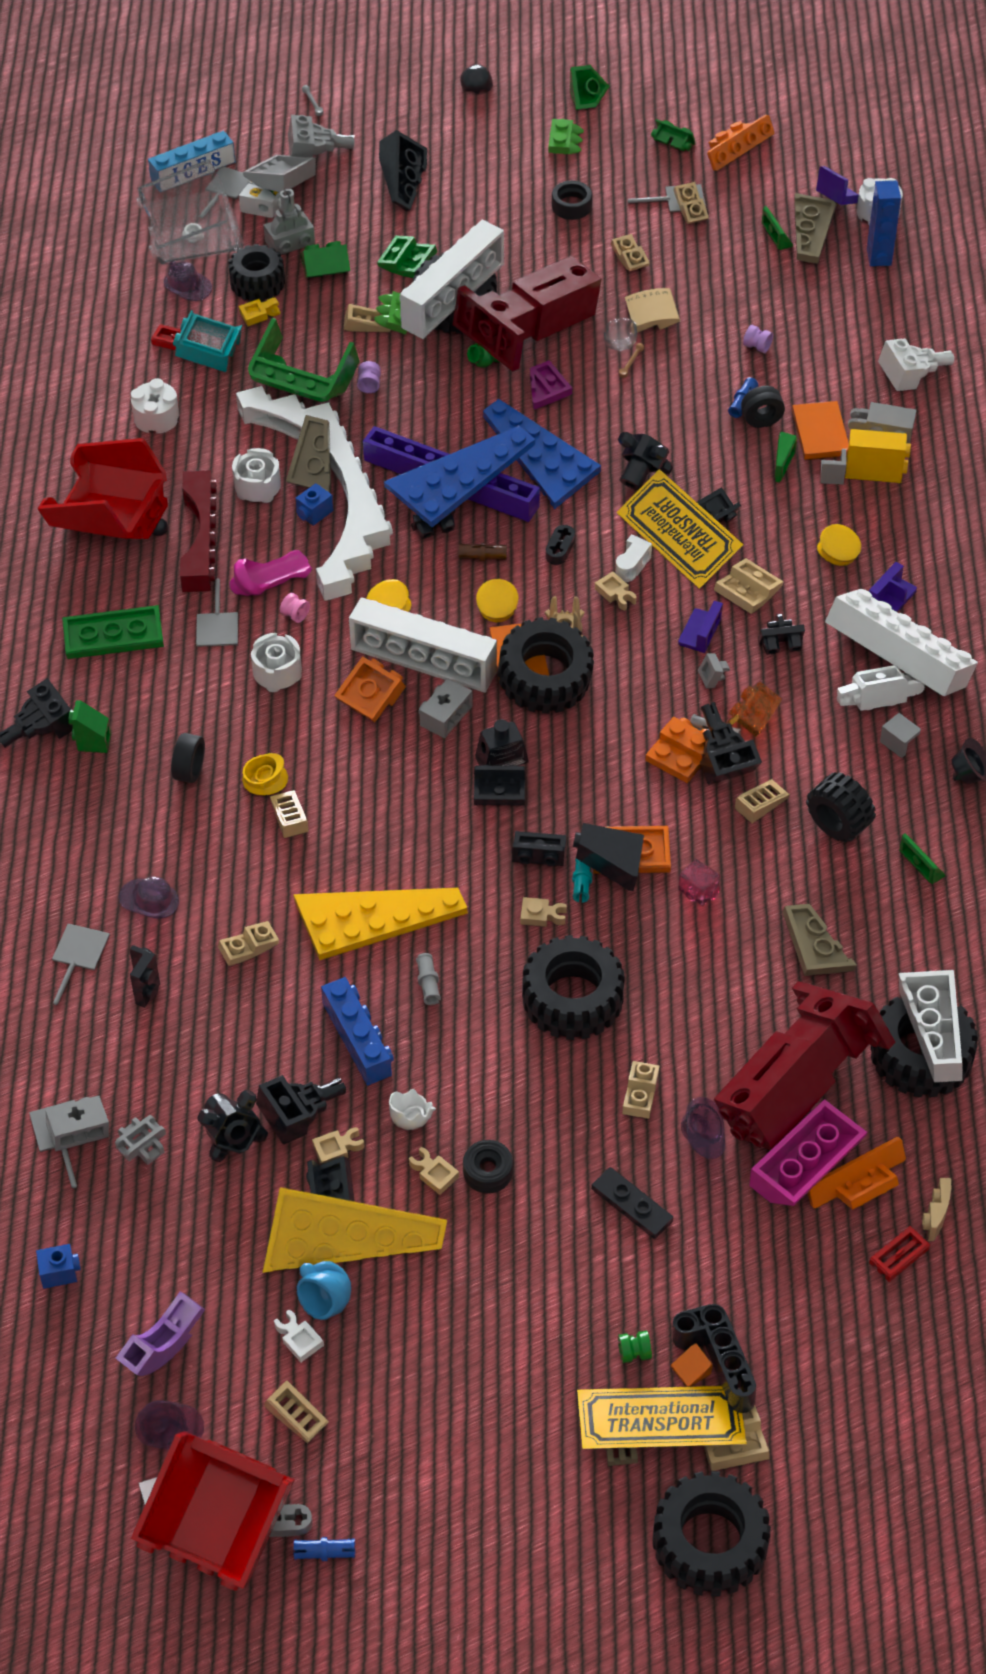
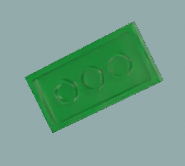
[62,605,164,659]

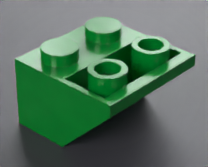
[300,241,351,278]

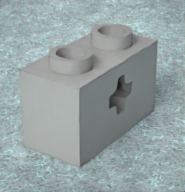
[418,678,473,738]
[46,1096,109,1151]

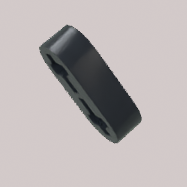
[546,525,575,565]

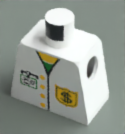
[239,181,286,218]

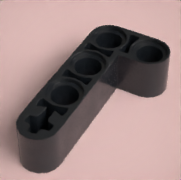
[673,1304,756,1413]

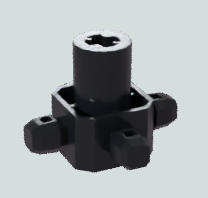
[618,432,673,490]
[197,1090,268,1162]

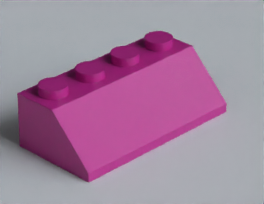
[749,1099,867,1206]

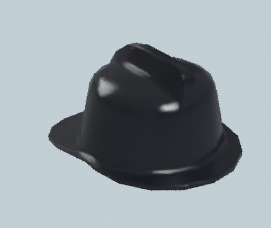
[951,738,986,785]

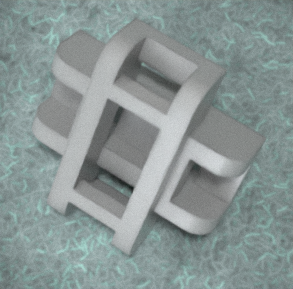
[115,1115,166,1165]

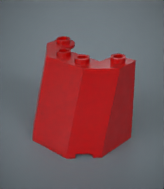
[37,438,168,539]
[131,1432,295,1591]

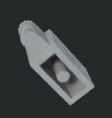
[848,402,916,443]

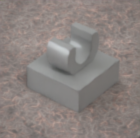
[698,653,730,688]

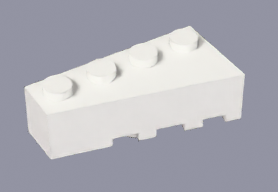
[898,970,962,1082]

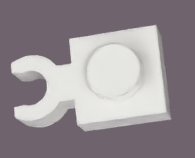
[274,1310,324,1363]

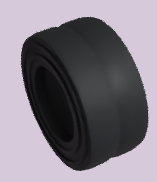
[741,386,785,428]
[463,1140,513,1193]

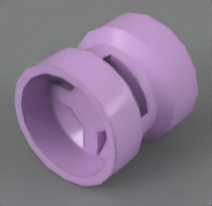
[743,325,773,354]
[357,361,381,393]

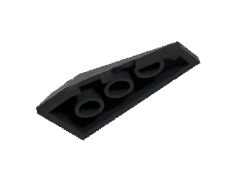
[379,130,427,211]

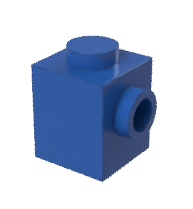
[296,483,333,526]
[36,1244,81,1289]

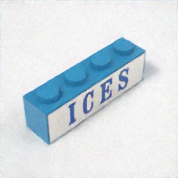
[148,130,235,191]

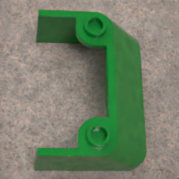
[248,318,360,402]

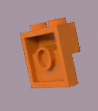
[334,656,406,723]
[645,716,707,783]

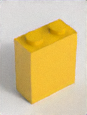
[845,429,911,483]

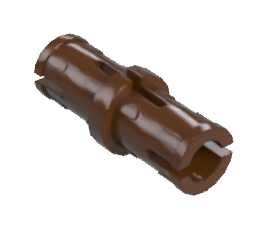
[459,542,507,561]

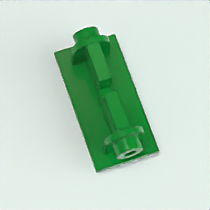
[651,119,696,152]

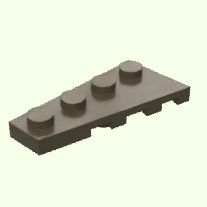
[794,193,837,264]

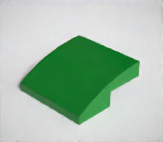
[377,236,438,278]

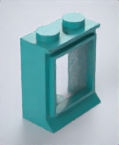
[173,310,242,372]

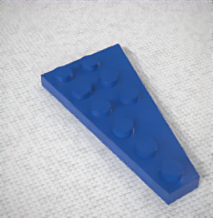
[483,399,601,509]
[384,426,536,527]

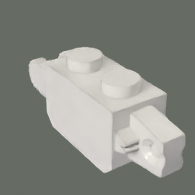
[837,665,925,711]

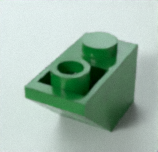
[69,700,112,753]

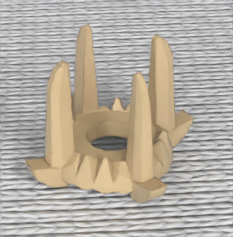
[545,596,585,637]

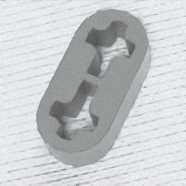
[270,1504,313,1537]

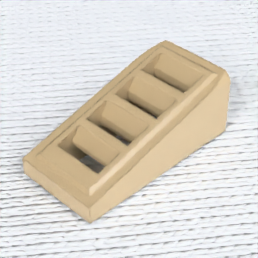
[344,304,391,332]
[735,779,790,824]
[270,790,308,838]
[264,1381,329,1443]

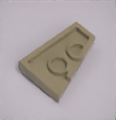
[286,415,331,493]
[783,904,857,976]

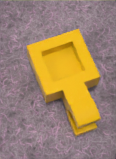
[239,298,281,326]

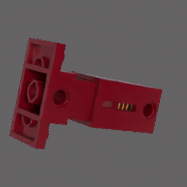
[453,256,602,372]
[713,981,895,1150]

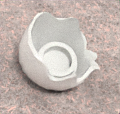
[389,1089,436,1130]

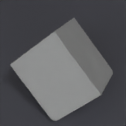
[820,449,846,485]
[880,713,921,758]

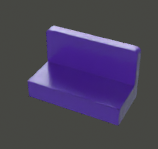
[816,166,859,205]
[678,601,723,653]

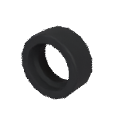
[552,180,592,220]
[171,733,205,783]

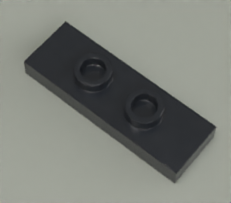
[591,1167,674,1239]

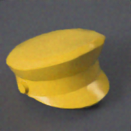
[817,524,861,566]
[367,579,412,612]
[476,579,519,623]
[242,753,288,795]

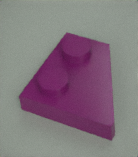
[530,360,572,410]

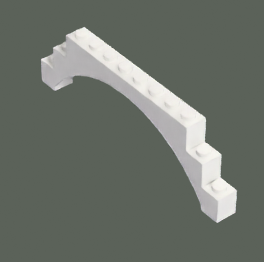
[236,386,393,601]

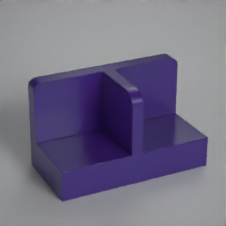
[869,562,917,612]

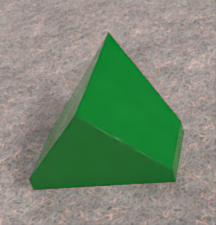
[570,65,610,110]

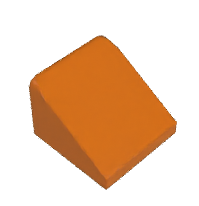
[671,1343,712,1387]

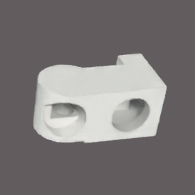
[615,534,652,582]

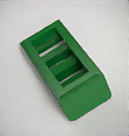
[775,432,797,483]

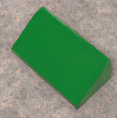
[762,206,793,250]
[899,833,946,884]

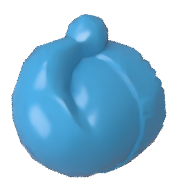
[297,1261,352,1320]

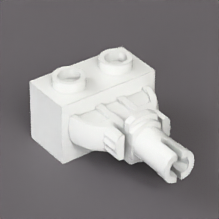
[878,339,954,391]

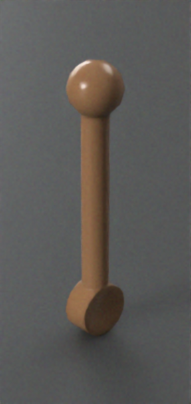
[619,343,644,378]

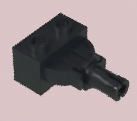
[0,678,73,748]
[700,702,762,785]
[256,1075,346,1145]

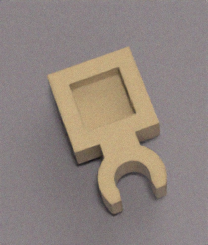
[595,572,636,611]
[520,897,567,927]
[312,1127,365,1165]
[409,1147,459,1195]

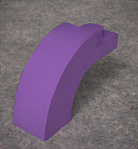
[116,1291,205,1376]

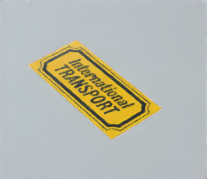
[616,469,744,589]
[577,1386,747,1449]

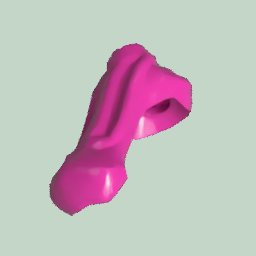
[229,550,312,596]

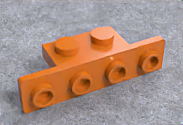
[707,115,775,171]
[808,1137,906,1210]

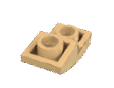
[673,182,709,224]
[611,234,650,271]
[218,921,279,966]
[622,1061,660,1119]
[922,1178,951,1241]

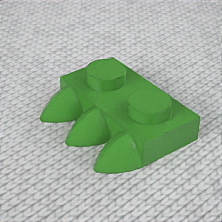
[548,119,584,154]
[374,291,407,335]

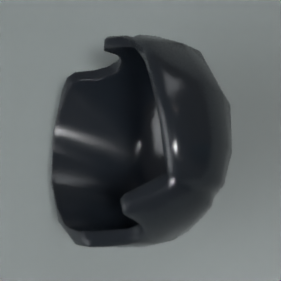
[460,64,493,94]

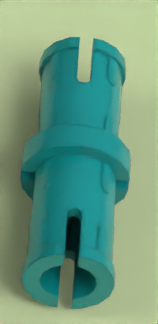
[572,857,593,903]

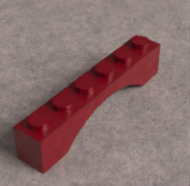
[180,470,217,592]

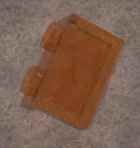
[727,681,782,737]

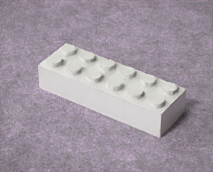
[400,220,504,339]
[825,589,978,696]
[349,597,497,693]

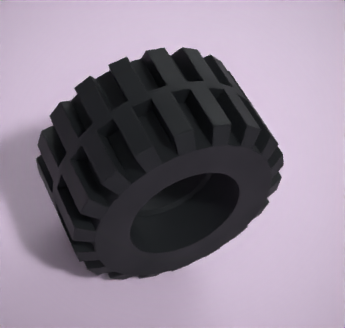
[228,244,285,301]
[806,772,876,842]

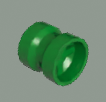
[618,1330,652,1364]

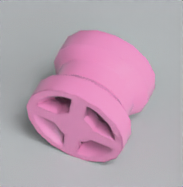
[280,593,310,623]

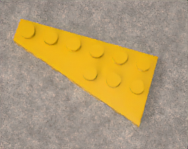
[294,888,468,960]
[263,1187,447,1273]

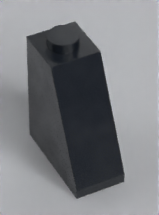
[573,823,644,891]

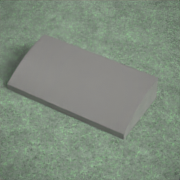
[243,155,316,192]

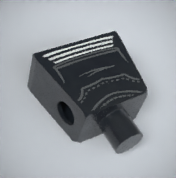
[475,720,529,766]

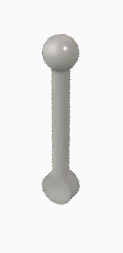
[302,85,323,116]

